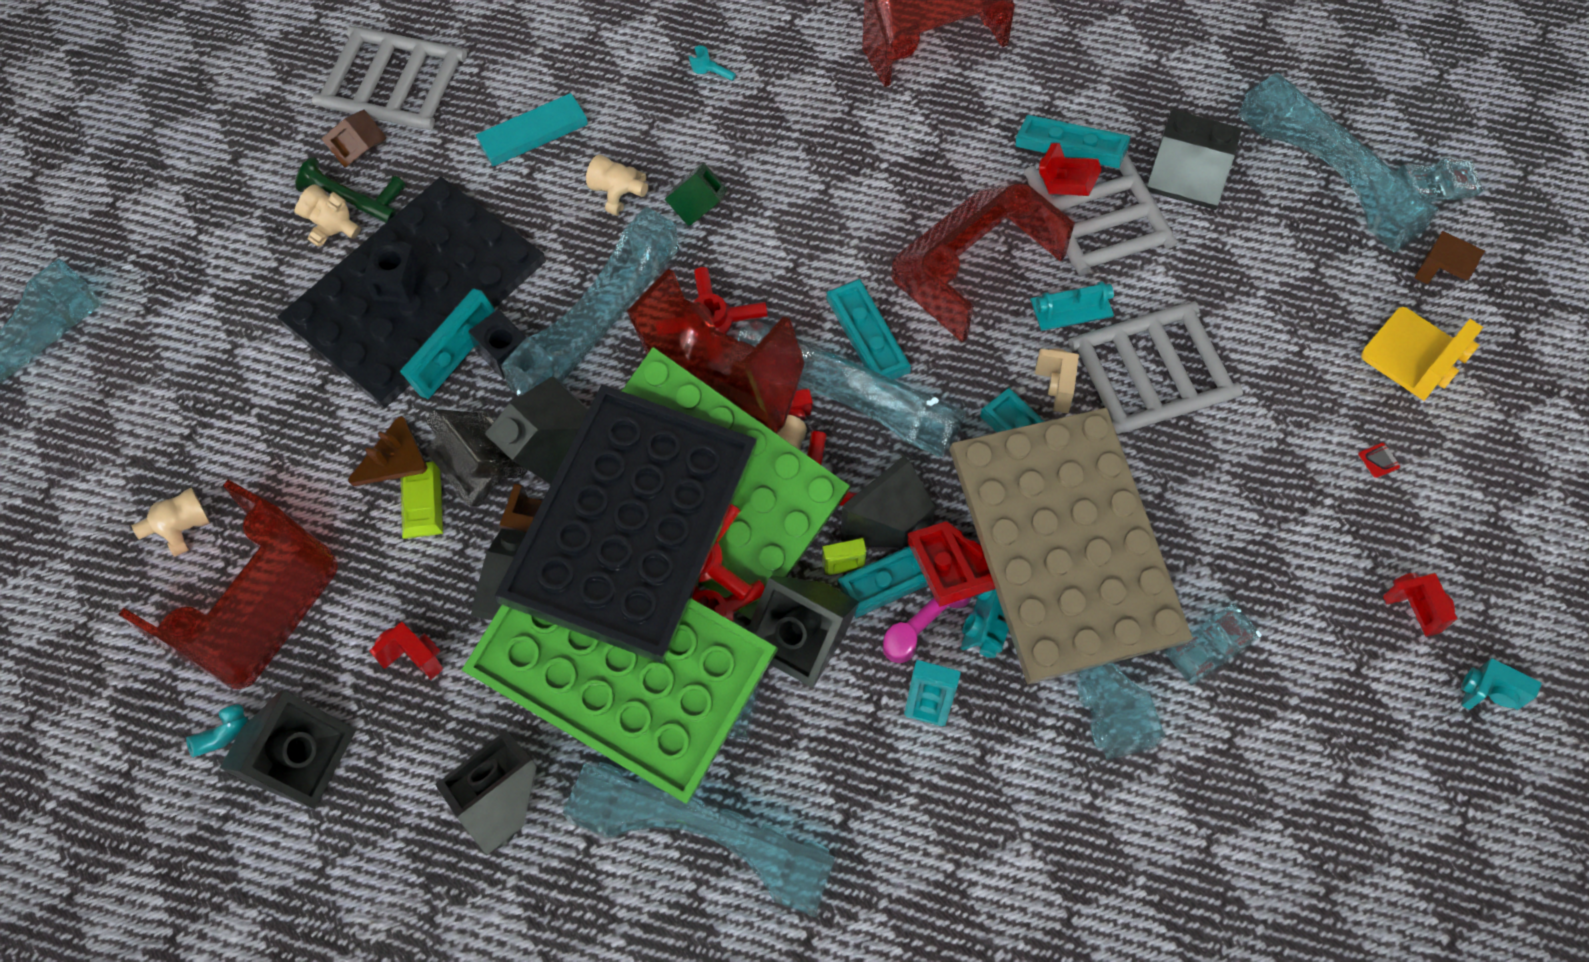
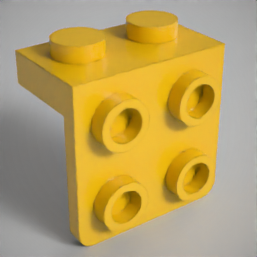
[1361,307,1484,401]

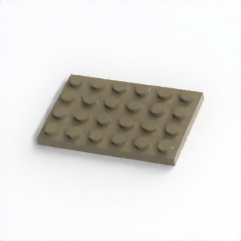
[949,407,1193,685]

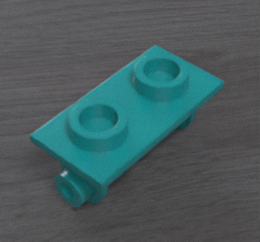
[1030,281,1114,331]
[960,589,1009,658]

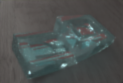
[1396,158,1483,202]
[1164,603,1262,686]

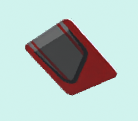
[1358,443,1400,478]

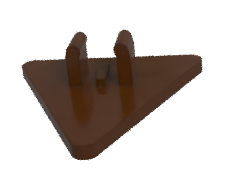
[348,416,428,486]

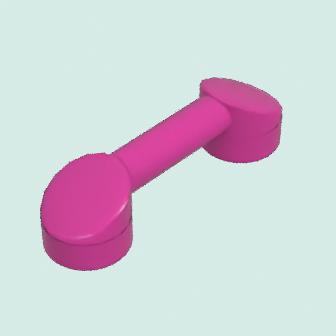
[882,597,972,663]

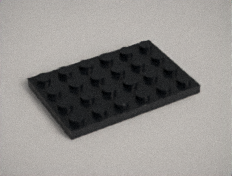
[277,176,546,409]
[495,384,757,664]

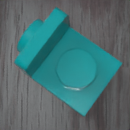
[1461,658,1542,710]

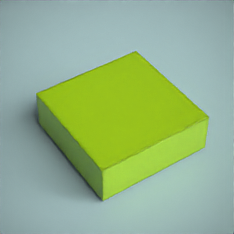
[822,538,866,576]

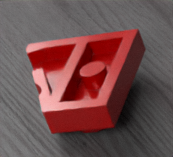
[908,521,995,607]

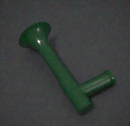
[295,157,406,223]

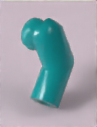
[186,704,248,758]

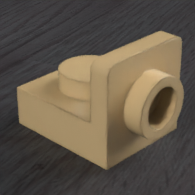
[1035,348,1079,413]

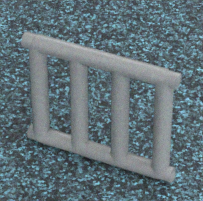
[312,26,467,130]
[1024,153,1177,276]
[1068,301,1243,434]

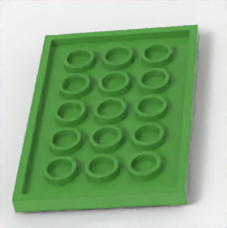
[622,347,851,620]
[462,599,778,805]

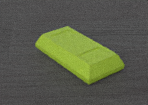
[400,461,443,539]

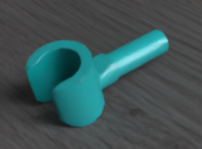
[688,45,736,81]

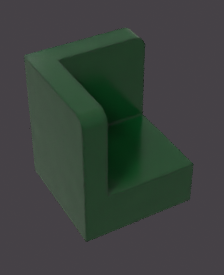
[664,162,728,226]

